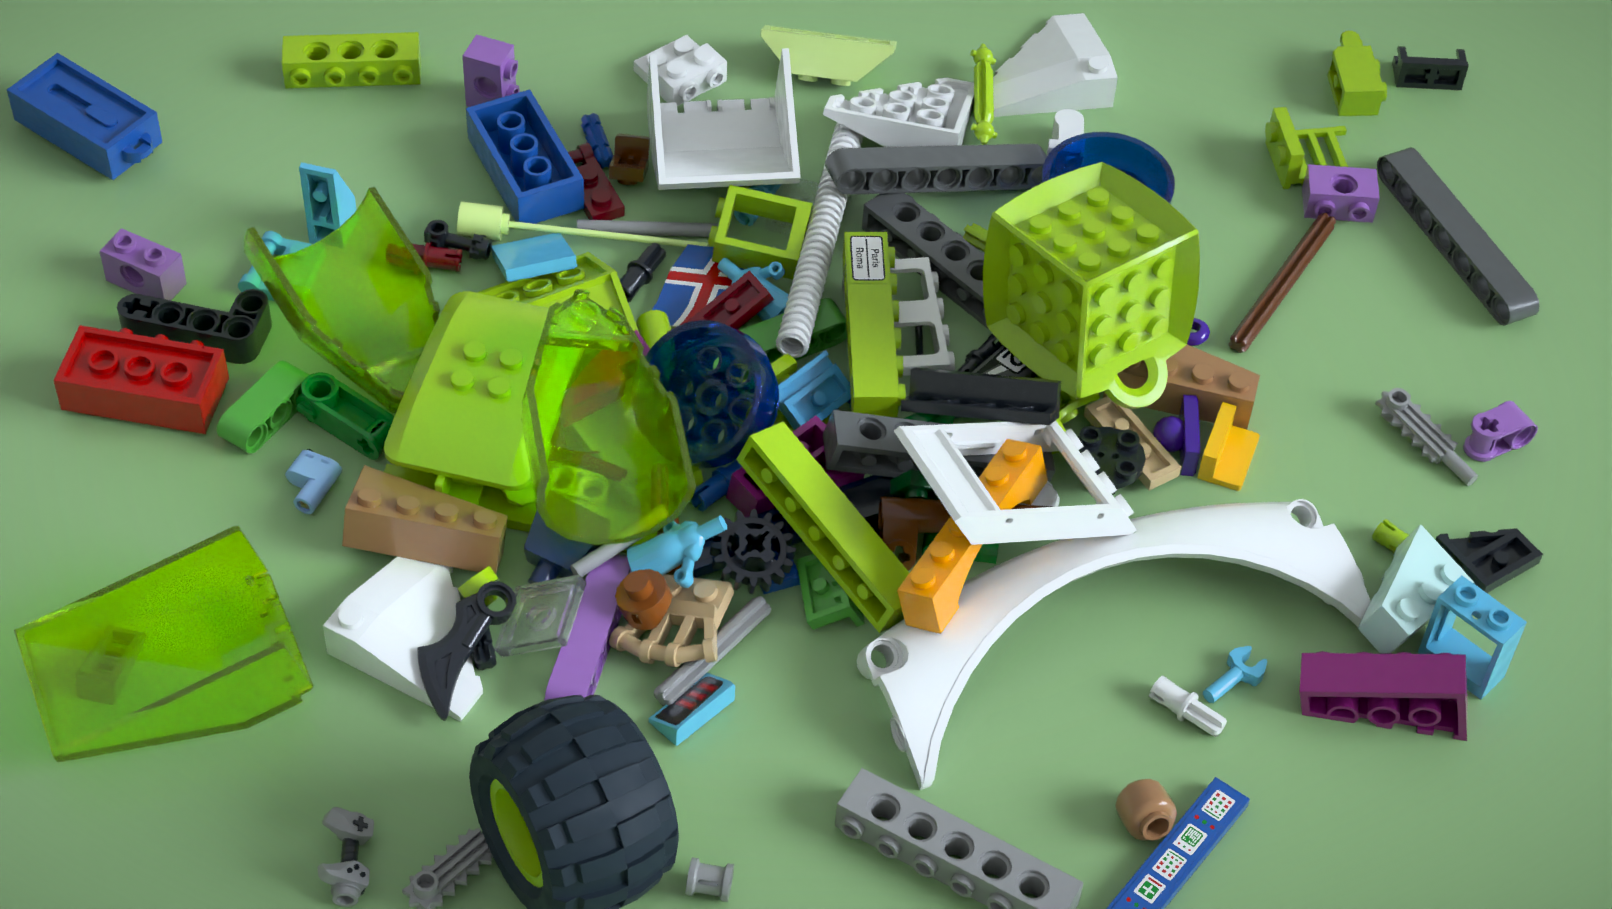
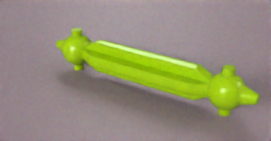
[970,43,997,145]

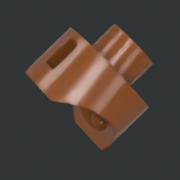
[615,569,672,630]

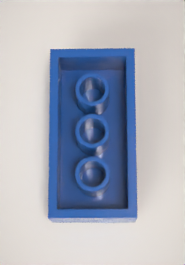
[466,89,584,224]

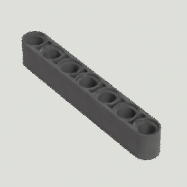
[825,144,1056,195]
[1377,147,1540,326]

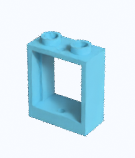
[1418,575,1527,700]

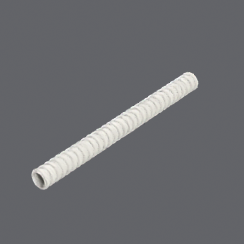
[776,122,864,358]

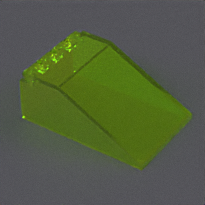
[14,525,313,762]

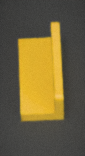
[1197,402,1260,491]

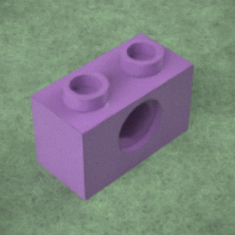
[462,34,520,107]
[1302,164,1380,223]
[100,228,187,300]

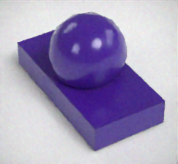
[1152,395,1201,476]

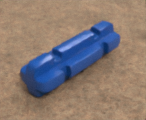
[581,113,614,169]

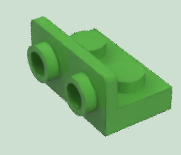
[796,553,865,630]

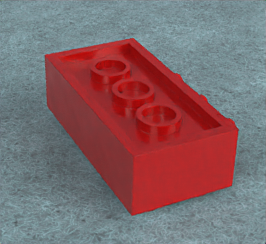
[53,325,229,434]

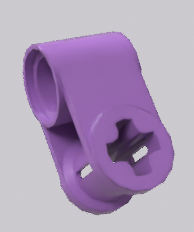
[1463,401,1538,462]

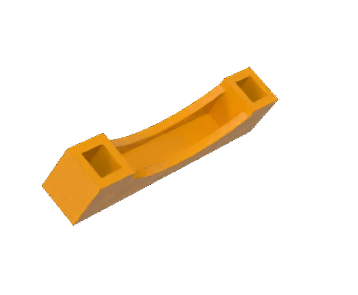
[897,439,1048,634]

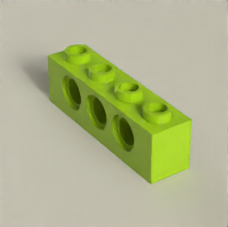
[282,32,421,89]

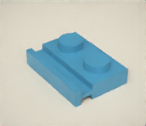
[768,350,851,430]

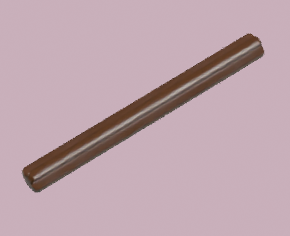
[1229,213,1336,353]

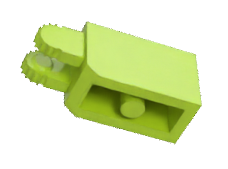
[1327,30,1387,116]

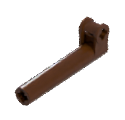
[878,497,1053,571]

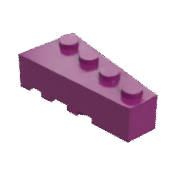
[1299,651,1468,741]

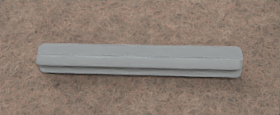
[654,596,771,706]

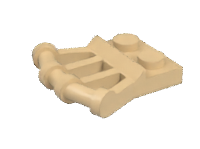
[609,574,734,667]

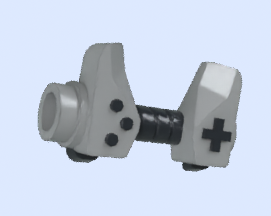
[318,807,374,907]

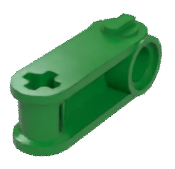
[296,372,394,460]

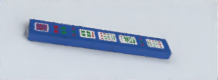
[1106,777,1250,909]

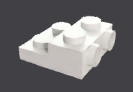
[634,35,727,106]

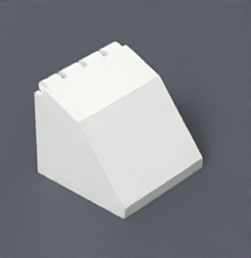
[647,48,801,190]

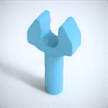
[1203,646,1267,703]

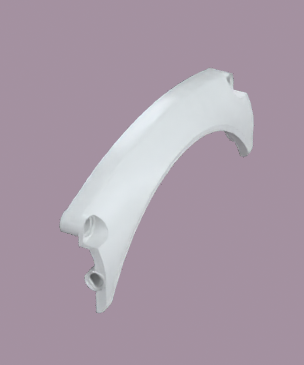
[857,499,1371,790]

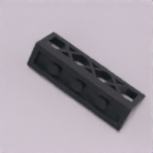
[901,367,1061,425]

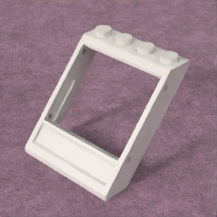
[894,421,1137,545]

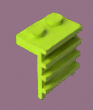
[1265,107,1348,190]

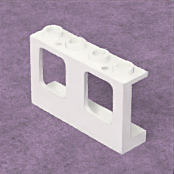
[842,257,955,376]

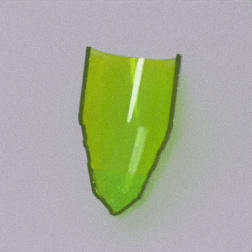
[244,187,440,414]
[521,289,696,545]

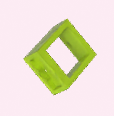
[707,184,812,280]

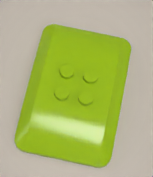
[384,291,590,491]

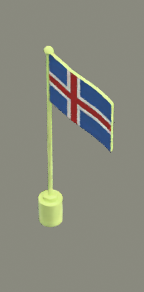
[457,201,776,333]

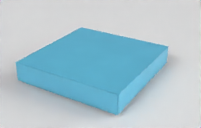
[491,233,577,282]

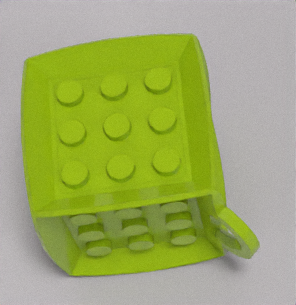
[983,162,1200,409]

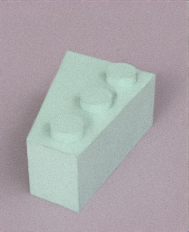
[1358,524,1474,654]

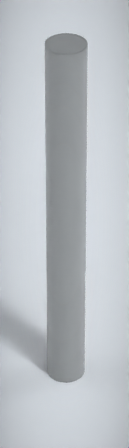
[577,219,718,237]

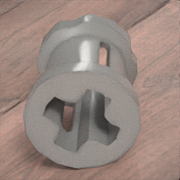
[685,857,734,902]

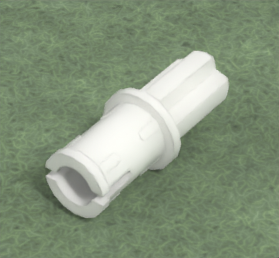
[1149,676,1227,737]

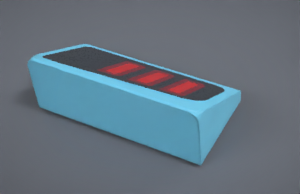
[649,673,735,746]

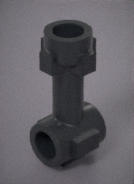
[424,220,492,260]

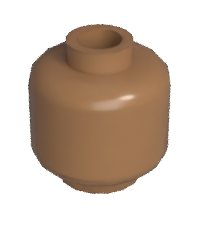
[1115,779,1177,841]

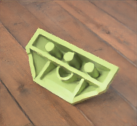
[761,25,897,86]

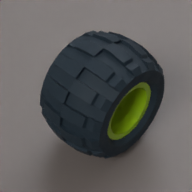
[469,695,679,909]

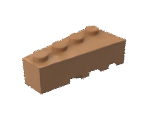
[1103,344,1260,430]
[342,465,508,574]

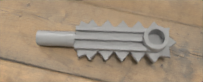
[1375,388,1478,486]
[402,828,493,909]

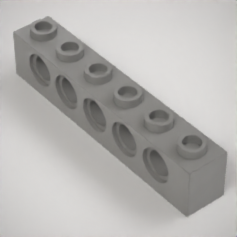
[835,768,1084,909]

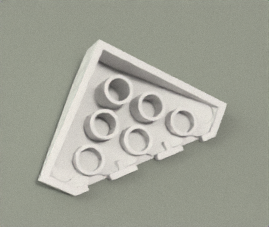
[993,13,1118,117]
[823,78,974,147]
[323,557,483,722]

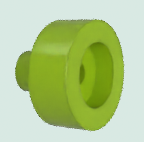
[458,566,499,607]

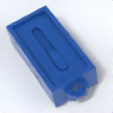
[7,53,162,180]

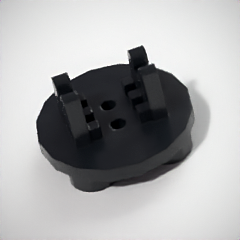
[1078,426,1146,495]

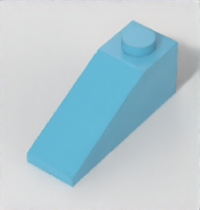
[299,162,358,250]

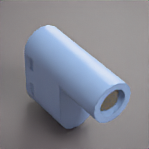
[285,449,342,514]

